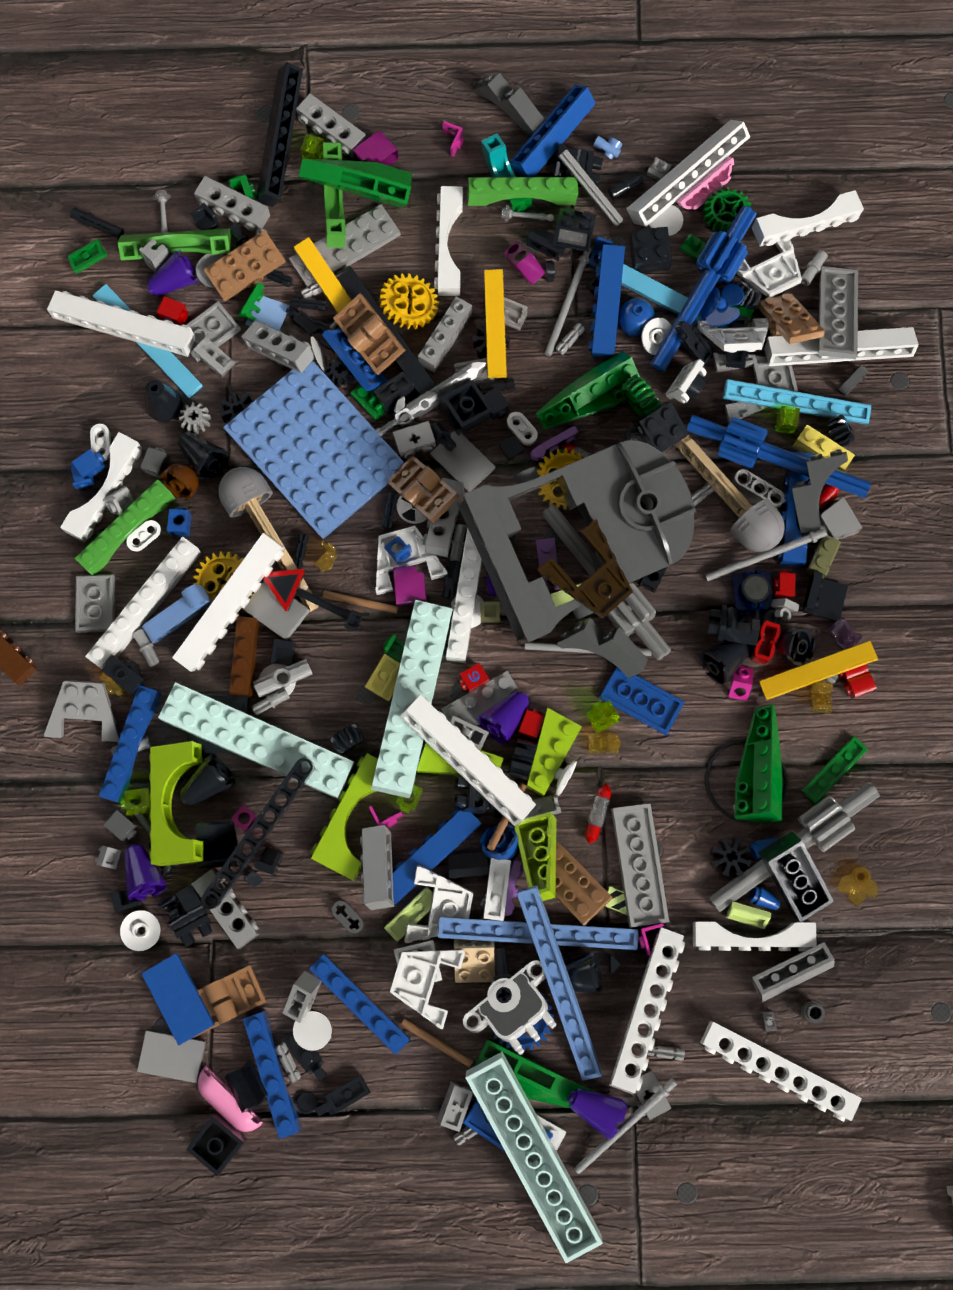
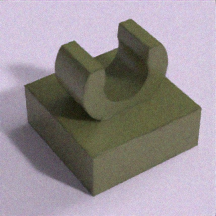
[480,602,500,622]

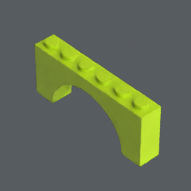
[149,741,203,866]
[310,753,378,881]

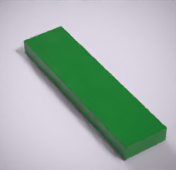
[801,736,868,805]

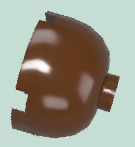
[160,463,199,501]

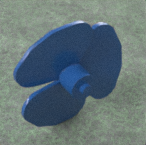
[700,284,744,327]

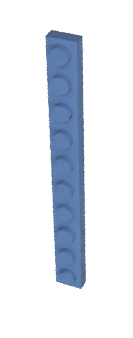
[517,885,602,1081]
[438,917,638,950]

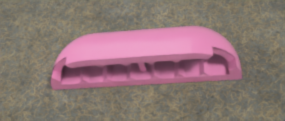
[676,157,734,209]
[197,1065,264,1132]

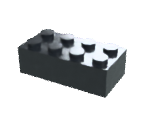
[758,831,834,923]

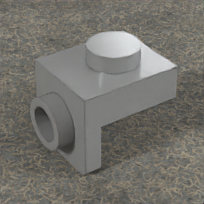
[105,486,134,516]

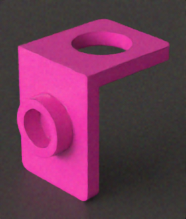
[443,121,464,157]
[729,666,753,701]
[231,805,258,833]
[369,806,403,828]
[638,923,664,956]

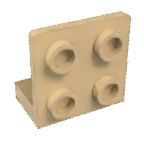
[454,939,495,983]

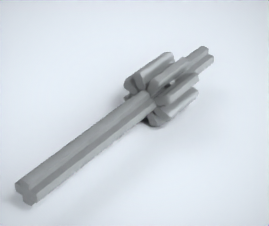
[542,504,671,661]
[709,782,880,912]

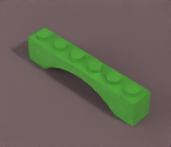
[322,142,346,248]
[467,177,578,206]
[118,228,232,260]
[75,479,175,575]

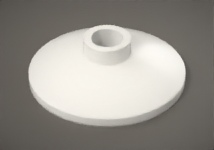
[641,318,672,355]
[554,760,577,796]
[120,911,160,951]

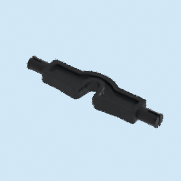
[286,306,338,356]

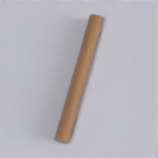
[323,590,398,614]
[487,783,527,850]
[401,1018,473,1068]

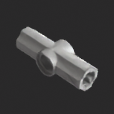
[253,659,313,698]

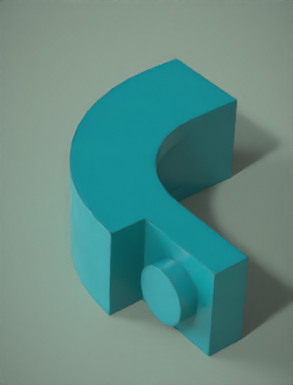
[481,133,516,201]

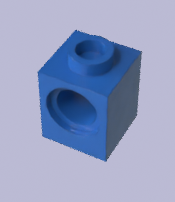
[72,449,106,479]
[167,507,192,537]

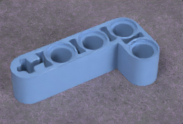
[142,584,213,643]

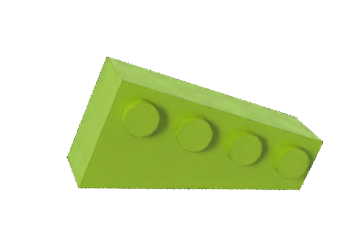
[526,708,582,797]
[417,742,503,776]
[514,811,557,901]

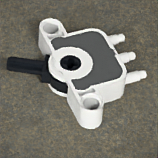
[463,948,556,1055]

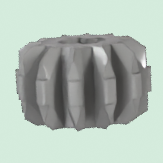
[179,402,211,435]

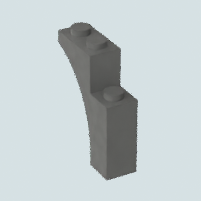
[474,73,545,137]
[792,450,848,533]
[557,618,648,678]

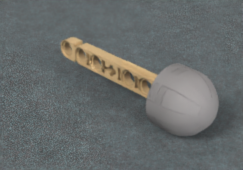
[674,436,785,552]
[219,467,318,612]

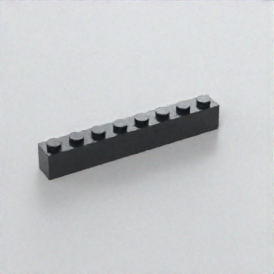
[256,62,303,207]

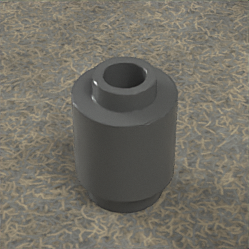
[800,1002,825,1023]

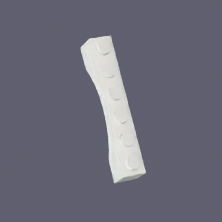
[434,186,463,296]
[752,190,864,246]
[60,432,142,543]
[693,922,817,951]

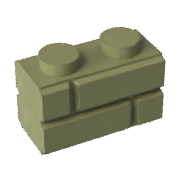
[805,536,841,579]

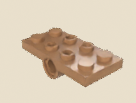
[204,230,286,302]
[333,293,406,375]
[757,294,825,344]
[387,455,460,524]
[555,842,613,926]
[193,965,267,1038]

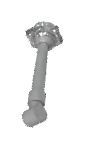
[153,190,171,233]
[501,205,554,222]

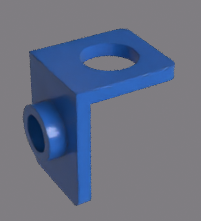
[588,236,614,268]
[70,464,95,489]
[384,536,412,564]

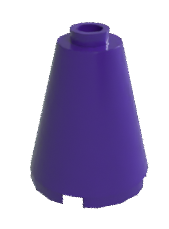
[147,249,200,296]
[477,691,529,744]
[124,843,166,901]
[567,1088,627,1140]

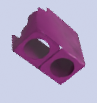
[353,130,399,166]
[503,240,545,285]
[393,566,427,607]

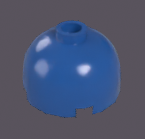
[618,298,655,337]
[480,823,519,860]

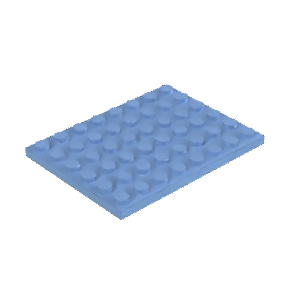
[223,360,404,540]

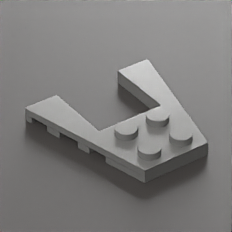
[713,353,798,425]

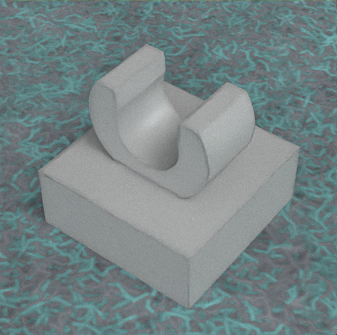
[647,157,672,181]
[771,598,799,620]
[95,845,121,870]

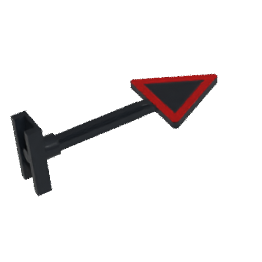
[263,569,370,630]

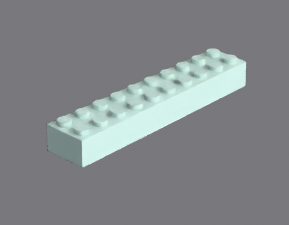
[371,600,453,798]
[158,682,354,799]
[466,1052,603,1263]

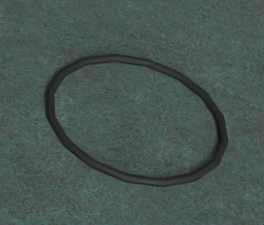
[704,739,788,822]

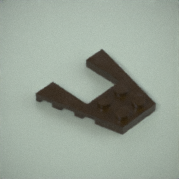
[536,519,633,618]

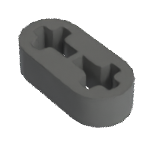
[839,365,869,396]
[332,901,364,933]

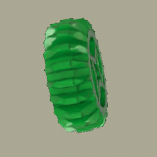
[703,187,751,233]
[622,375,661,417]

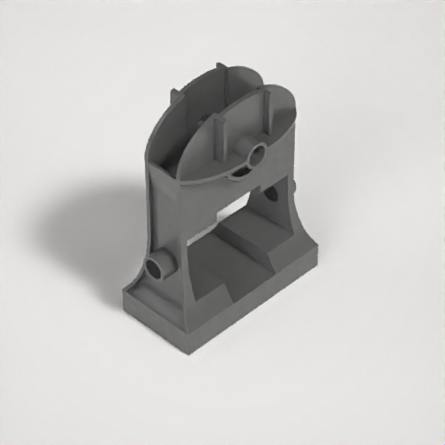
[457,440,696,644]

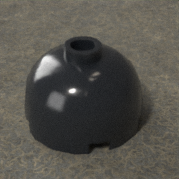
[778,627,816,666]

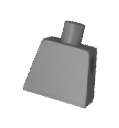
[814,497,862,540]

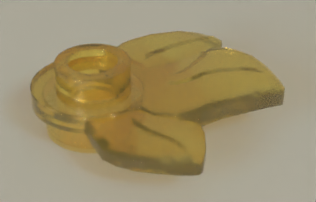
[838,867,878,906]

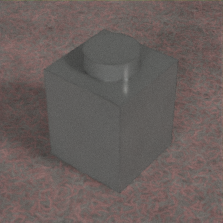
[140,447,170,478]
[104,810,139,841]

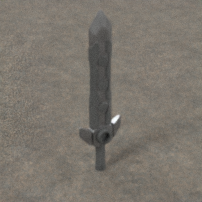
[375,362,487,436]

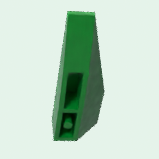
[298,158,412,209]
[536,351,640,430]
[735,704,782,823]
[474,1038,597,1108]

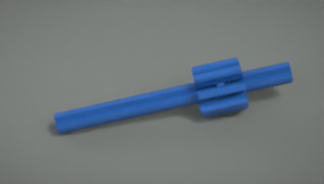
[650,206,757,372]
[687,415,872,498]

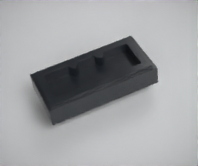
[101,655,144,695]

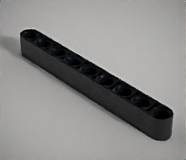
[334,265,436,396]
[201,758,315,909]

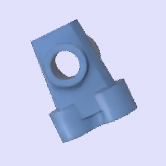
[593,136,623,160]

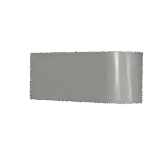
[732,469,784,509]

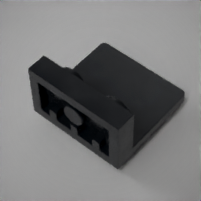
[802,571,848,622]

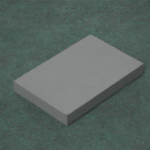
[186,301,241,363]
[430,431,495,493]
[75,574,115,633]
[242,580,310,641]
[137,1030,206,1083]

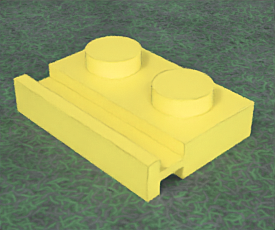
[364,654,400,701]

